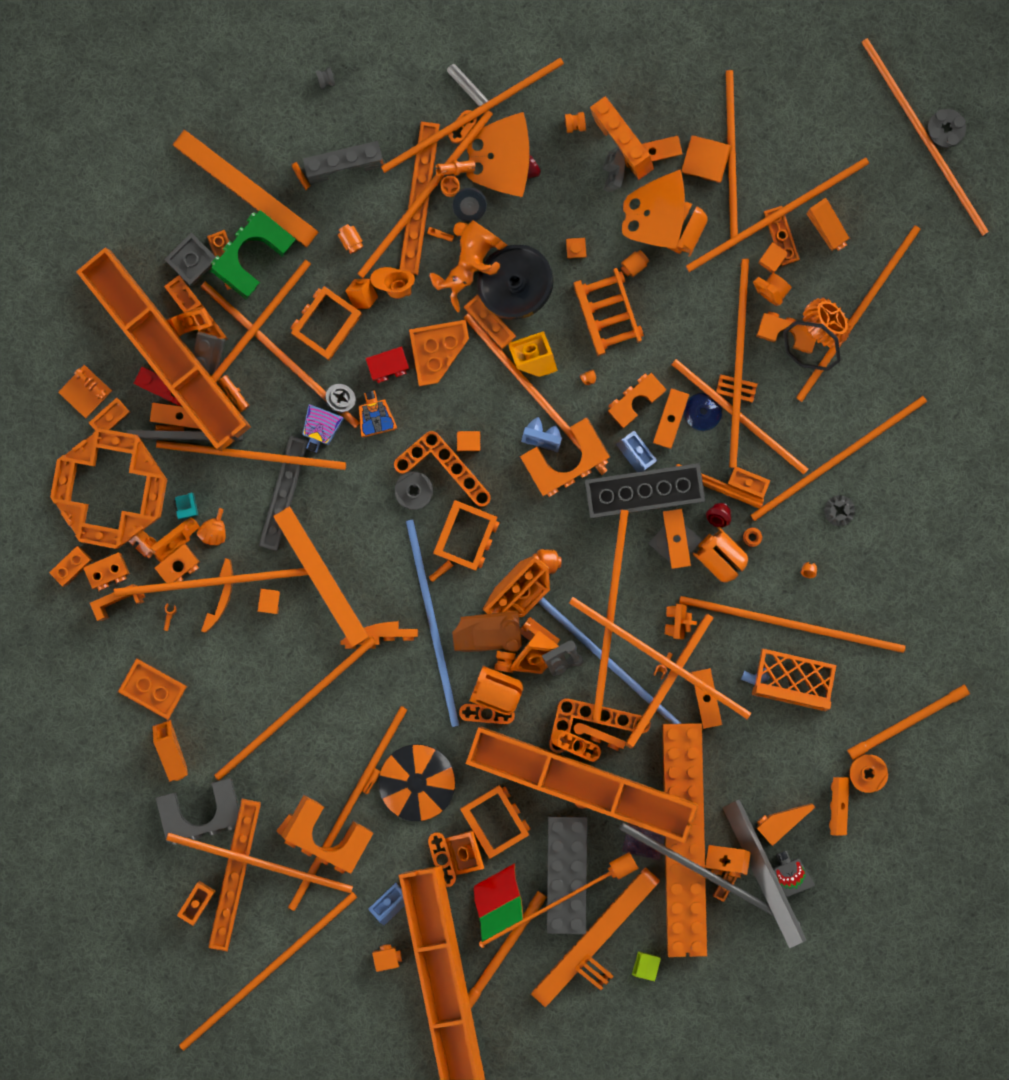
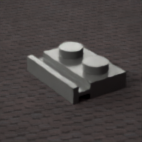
[193,332,225,375]

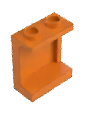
[90,584,145,621]

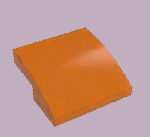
[681,136,731,183]

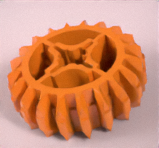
[803,298,851,348]

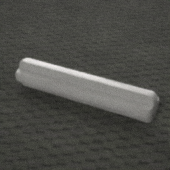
[447,64,488,107]

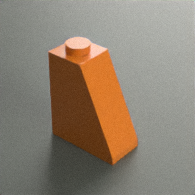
[806,198,850,251]
[153,720,188,782]

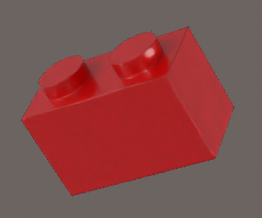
[365,346,410,383]

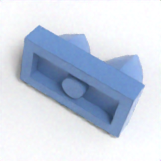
[521,417,562,452]

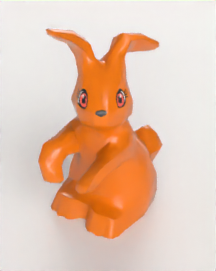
[429,220,508,313]

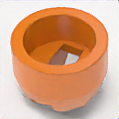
[580,370,596,385]
[801,562,817,578]

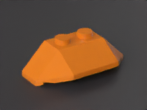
[483,556,550,617]

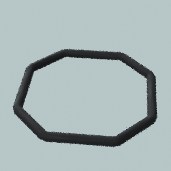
[783,321,841,371]

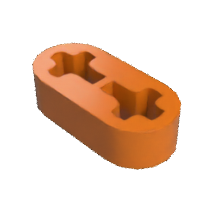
[448,110,477,143]

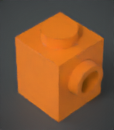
[372,944,402,972]

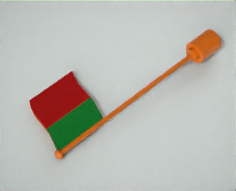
[474,852,639,948]

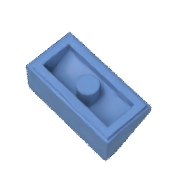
[616,431,657,472]
[369,883,405,925]

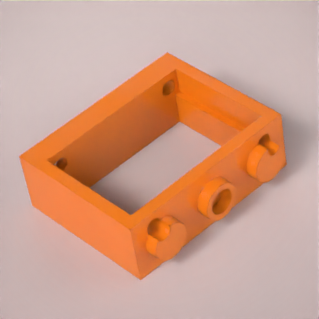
[291,286,363,361]
[433,500,500,571]
[460,785,530,859]

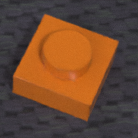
[566,238,586,259]

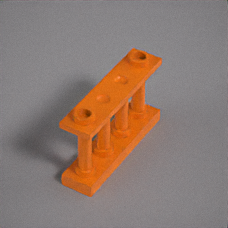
[573,268,644,356]

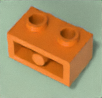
[84,552,130,591]

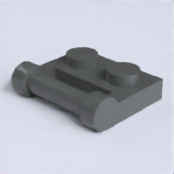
[542,641,583,677]

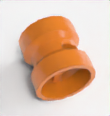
[565,112,586,133]
[441,176,460,197]
[494,651,516,673]

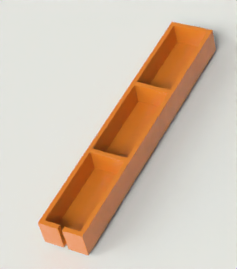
[76,247,251,451]
[662,723,707,957]
[466,727,699,843]
[399,865,485,1080]

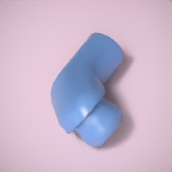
[741,668,770,685]

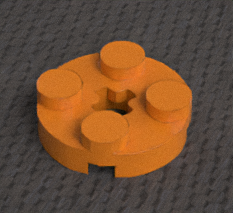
[849,754,888,793]

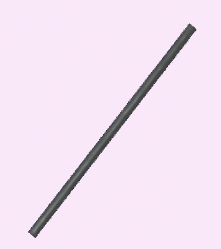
[619,823,800,925]

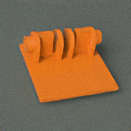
[58,365,112,418]

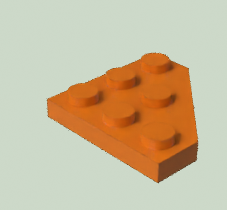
[409,320,469,387]

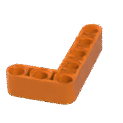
[394,431,491,507]
[549,698,651,753]

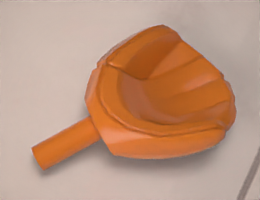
[197,508,226,546]

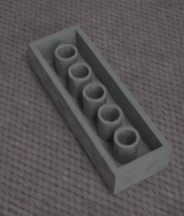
[585,463,706,519]
[547,816,587,934]

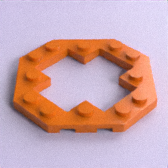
[50,428,167,549]

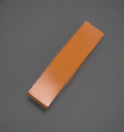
[164,275,228,341]

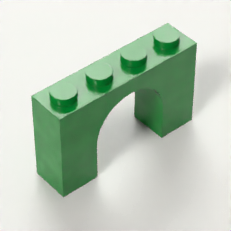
[211,210,296,300]

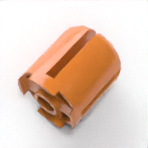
[666,202,708,257]
[693,527,748,583]
[469,666,523,715]

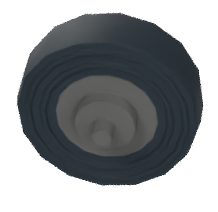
[452,187,487,222]

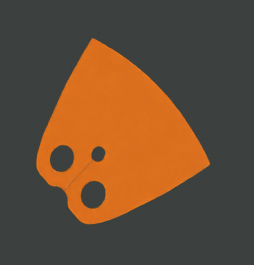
[466,112,529,197]
[622,169,685,248]

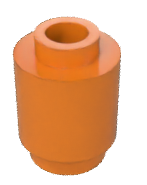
[337,224,364,254]
[620,250,650,277]

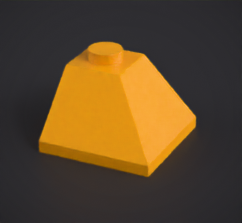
[508,331,558,377]

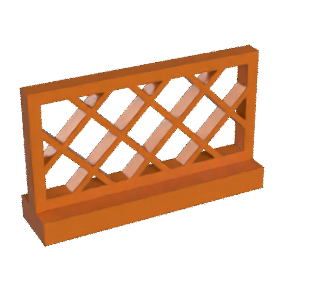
[752,649,836,711]

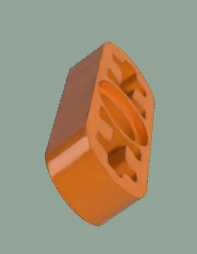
[459,704,515,724]
[552,730,601,762]
[428,832,456,887]

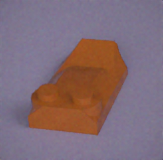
[452,611,522,652]

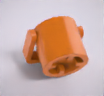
[753,273,792,306]

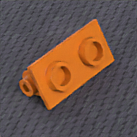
[128,531,157,559]
[520,617,560,644]

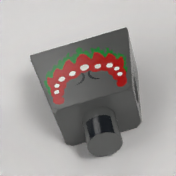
[773,850,815,897]

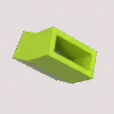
[632,951,661,981]

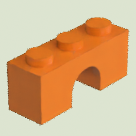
[756,311,816,354]
[608,373,666,429]

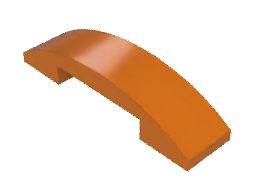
[166,307,212,336]
[201,558,233,632]

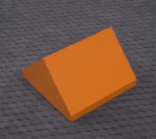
[510,630,559,674]
[445,830,484,875]

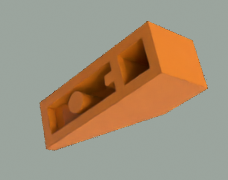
[755,803,815,846]

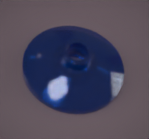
[684,393,722,431]

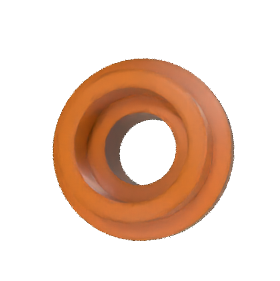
[743,528,762,547]

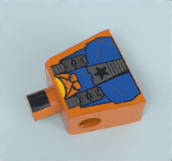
[359,391,397,438]

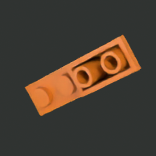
[341,621,418,649]

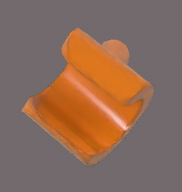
[164,604,177,631]
[654,652,673,679]

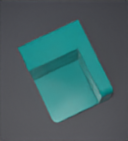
[175,492,199,519]

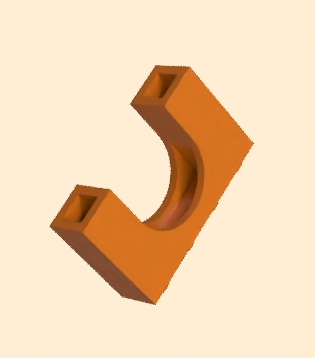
[590,96,654,180]
[520,417,610,497]
[281,795,374,874]

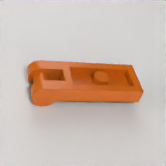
[573,723,626,751]

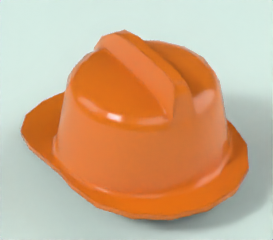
[370,267,415,299]

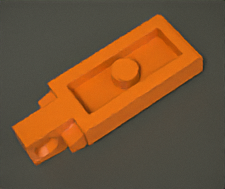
[151,517,200,562]

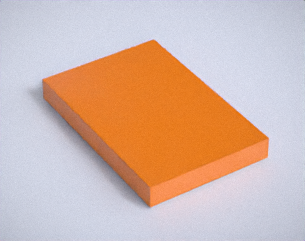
[118,658,187,720]

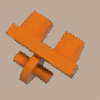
[665,604,697,639]

